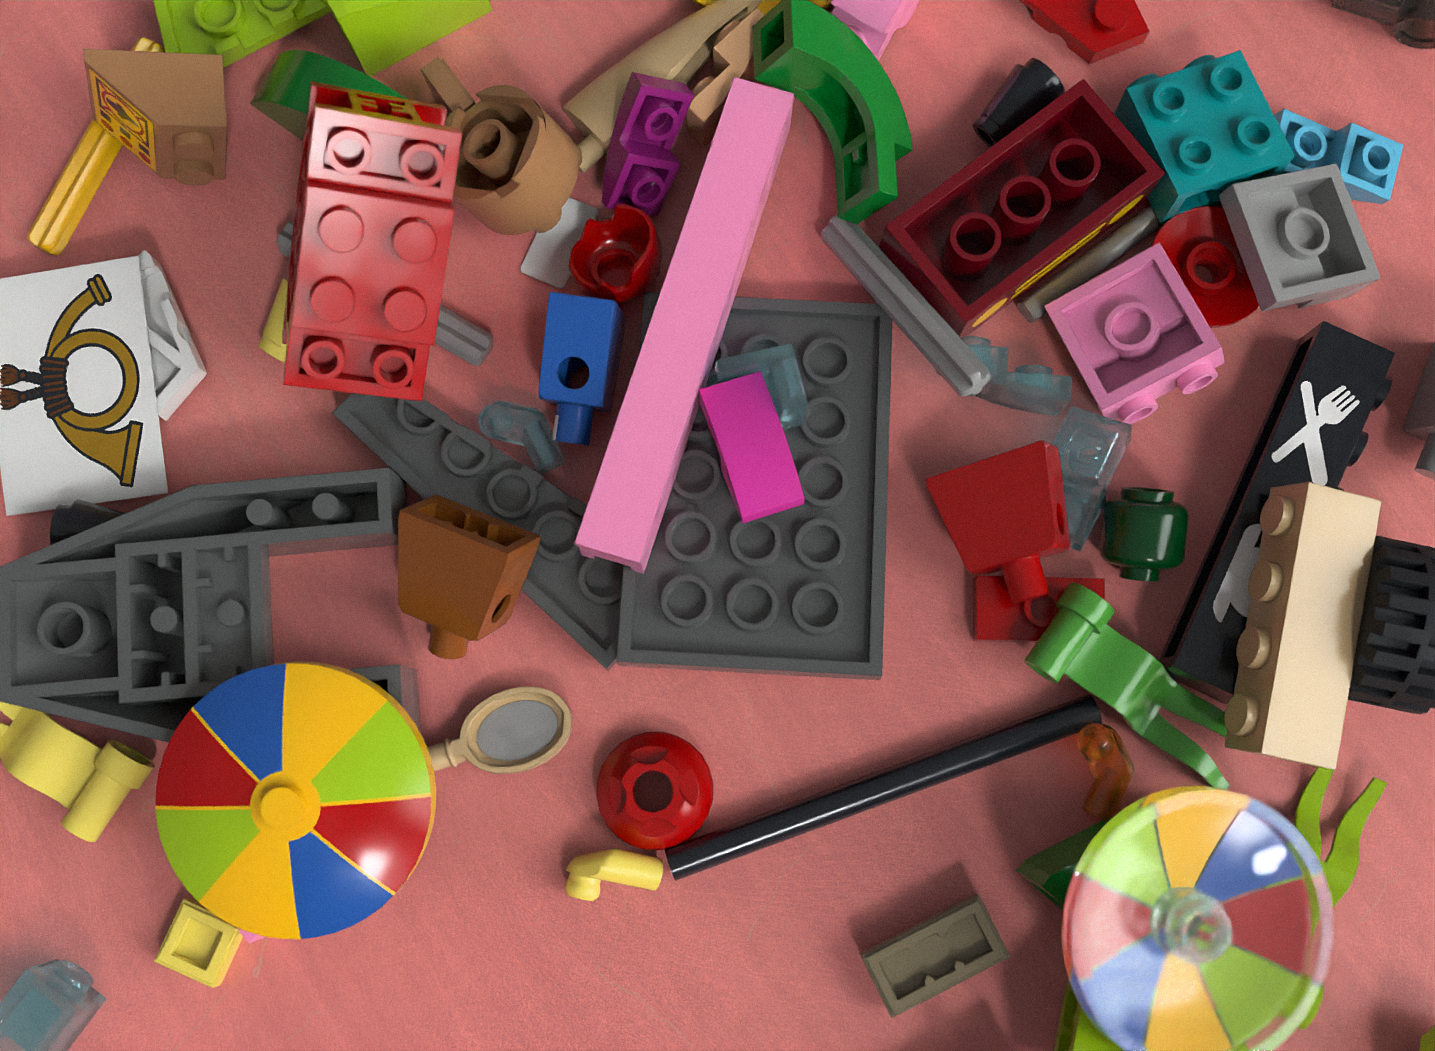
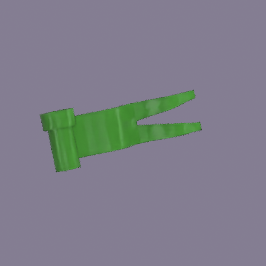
[1024,582,1230,790]

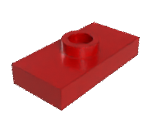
[973,576,1105,643]

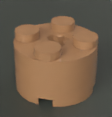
[445,85,583,235]

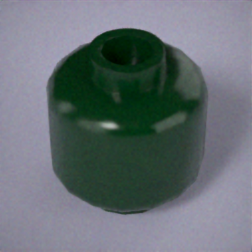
[1099,487,1189,581]

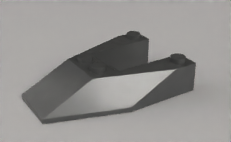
[0,468,420,742]

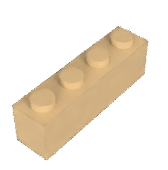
[1224,482,1381,770]

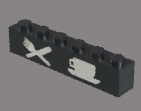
[1159,321,1395,704]

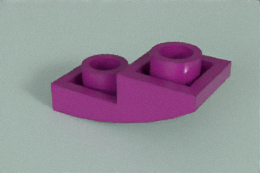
[602,72,695,216]

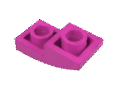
[699,371,805,524]

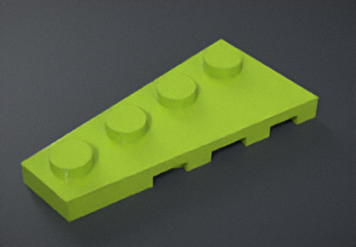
[153,0,331,68]

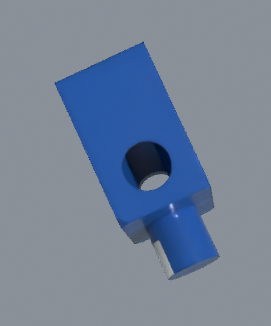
[538,292,627,446]

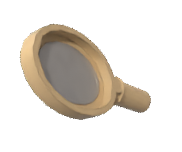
[427,687,573,774]

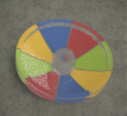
[1062,786,1334,1051]

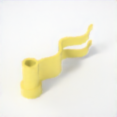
[0,702,155,842]

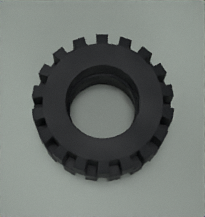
[1348,535,1435,715]

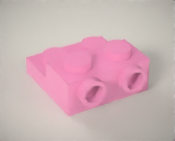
[1044,242,1225,425]

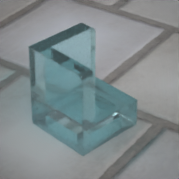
[715,343,808,429]

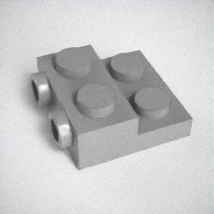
[1219,163,1381,312]

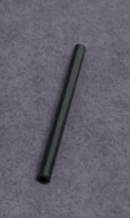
[665,694,1102,881]

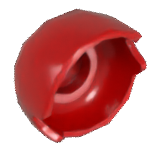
[568,203,662,303]

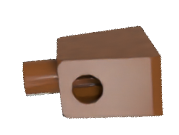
[398,494,541,659]

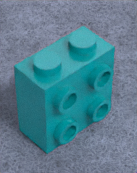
[1114,50,1295,224]

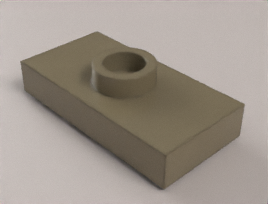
[859,893,1010,1018]

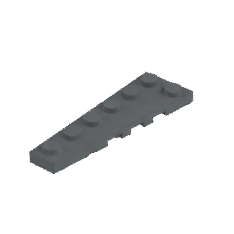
[332,393,624,671]

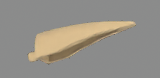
[562,0,762,174]

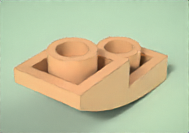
[687,8,765,147]

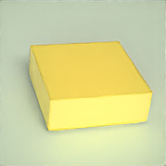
[154,897,243,988]

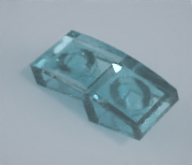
[935,336,1072,416]
[1052,406,1132,552]

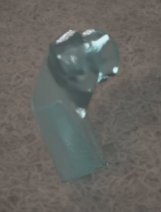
[478,401,566,474]

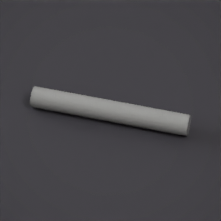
[1017,204,1165,323]

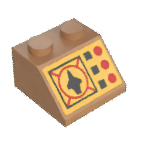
[83,48,227,185]

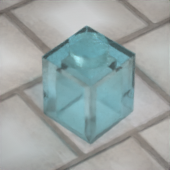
[0,959,107,1051]

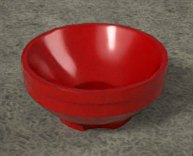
[596,732,714,850]

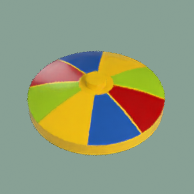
[155,661,436,939]

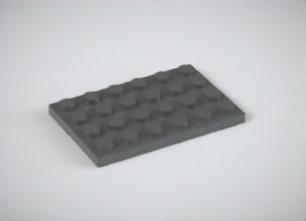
[617,292,892,680]

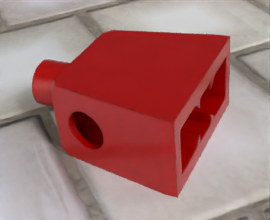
[925,440,1070,604]

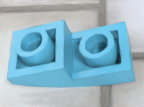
[1274,109,1403,204]

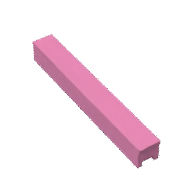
[575,77,794,574]

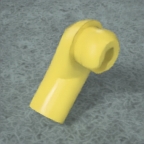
[565,848,663,901]

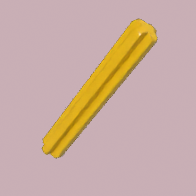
[26,37,165,256]

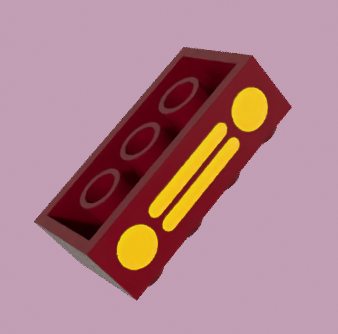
[879,78,1165,339]

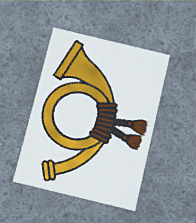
[0,256,168,516]

